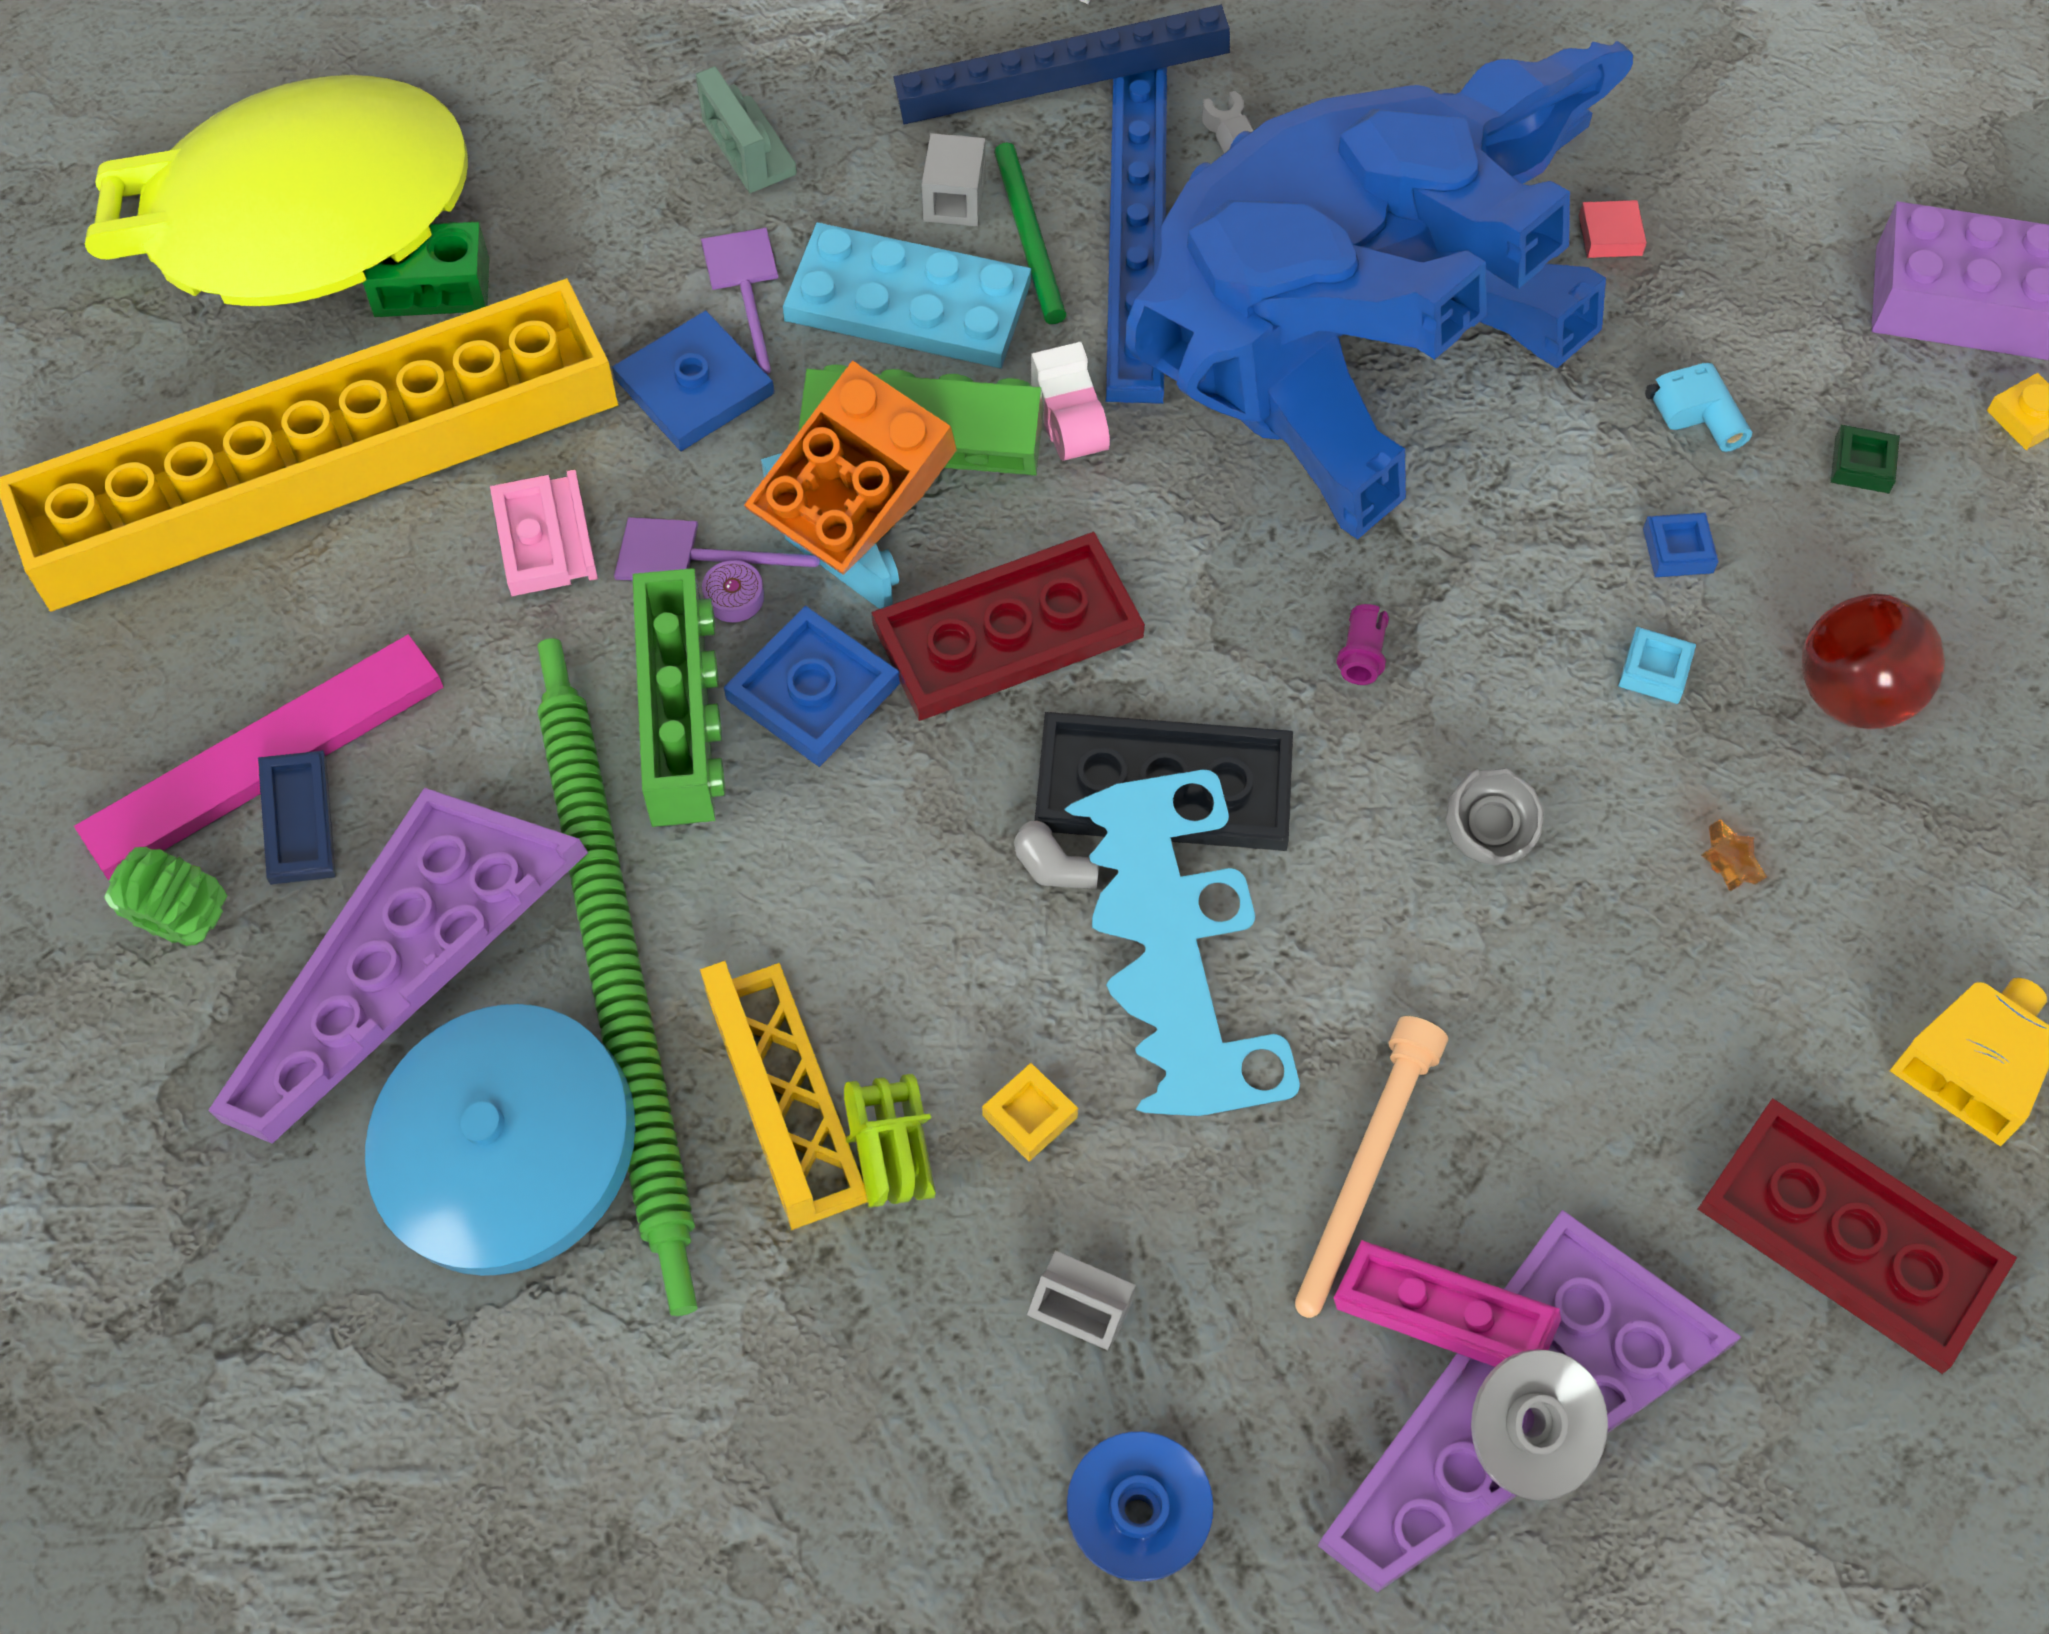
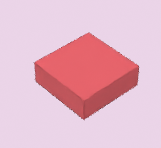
[1579,200,1647,258]

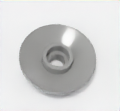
[1471,1349,1608,1501]

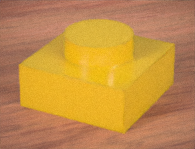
[1987,373,2049,450]
[982,1063,1078,1162]

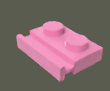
[490,470,598,597]

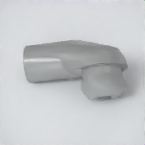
[1014,821,1098,889]

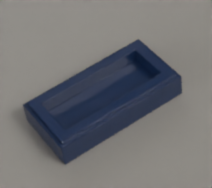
[258,751,336,885]

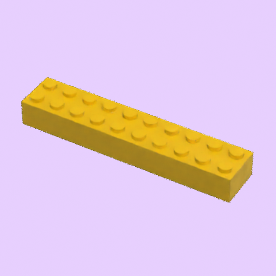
[0,278,618,612]

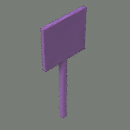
[701,228,778,374]
[614,517,820,581]

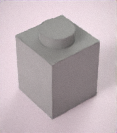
[922,133,986,226]

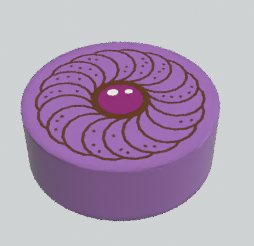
[702,560,764,622]

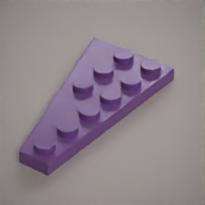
[208,788,588,1143]
[1318,1210,1741,1593]

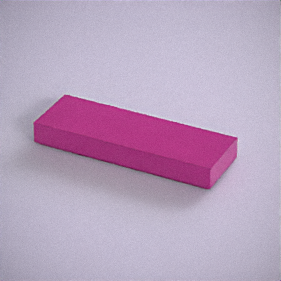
[1334,1240,1561,1367]

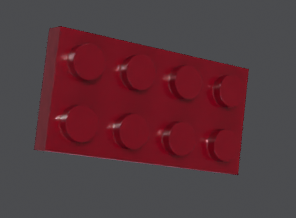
[871,531,1145,721]
[1697,1098,2017,1374]

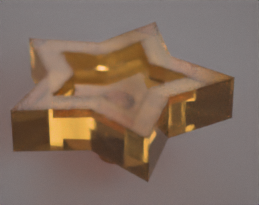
[1701,819,1767,891]

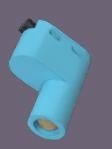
[1645,363,1753,452]

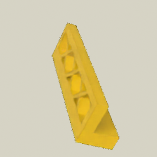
[700,961,867,1230]

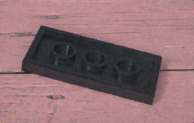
[1034,712,1293,851]

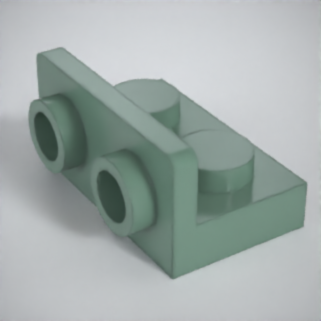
[696,66,797,194]

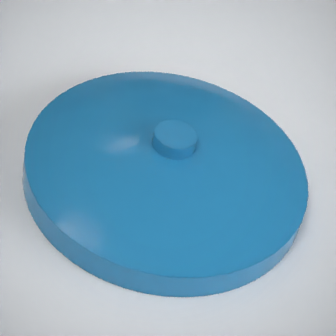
[365,1004,635,1276]

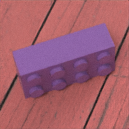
[1871,201,2049,360]

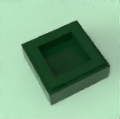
[1830,425,1900,494]

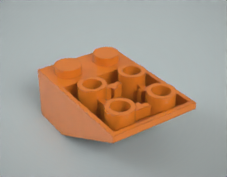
[744,360,957,575]

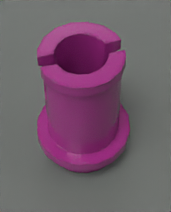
[1336,604,1389,685]

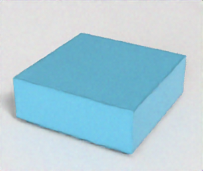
[1618,627,1696,704]

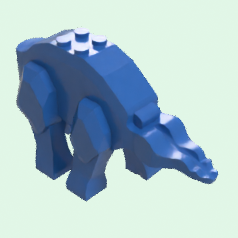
[1126,41,1633,540]

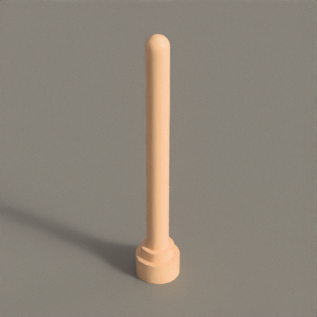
[1295,1016,1448,1318]

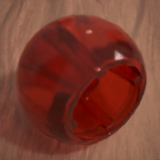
[1802,594,1945,730]

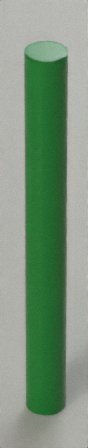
[994,142,1066,324]

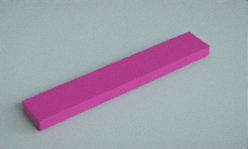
[74,634,444,880]

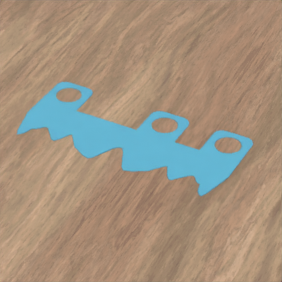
[1064,770,1300,1116]

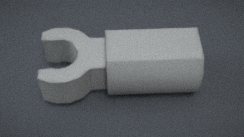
[1202,91,1255,154]

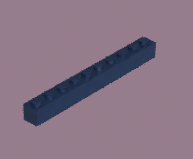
[893,4,1230,125]

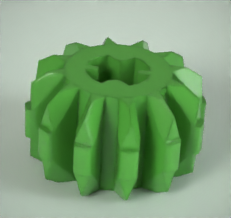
[104,847,228,946]

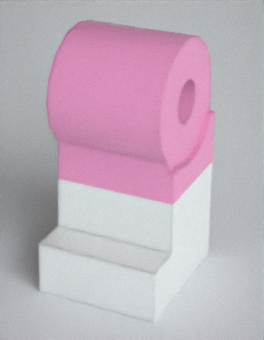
[1031,342,1110,461]

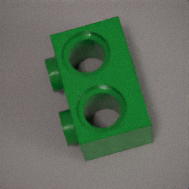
[362,222,490,317]

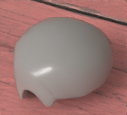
[1446,768,1544,865]

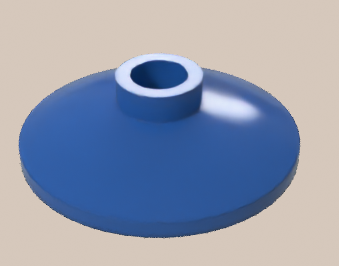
[1067,1432,1213,1581]

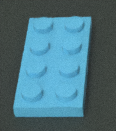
[783,222,1031,369]

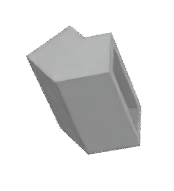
[1027,1250,1136,1350]

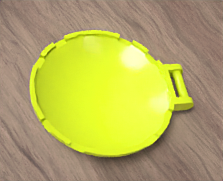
[85,75,468,306]

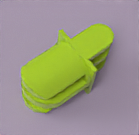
[844,1074,936,1208]

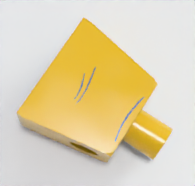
[1889,978,2049,1147]

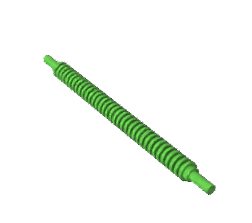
[537,638,698,1316]

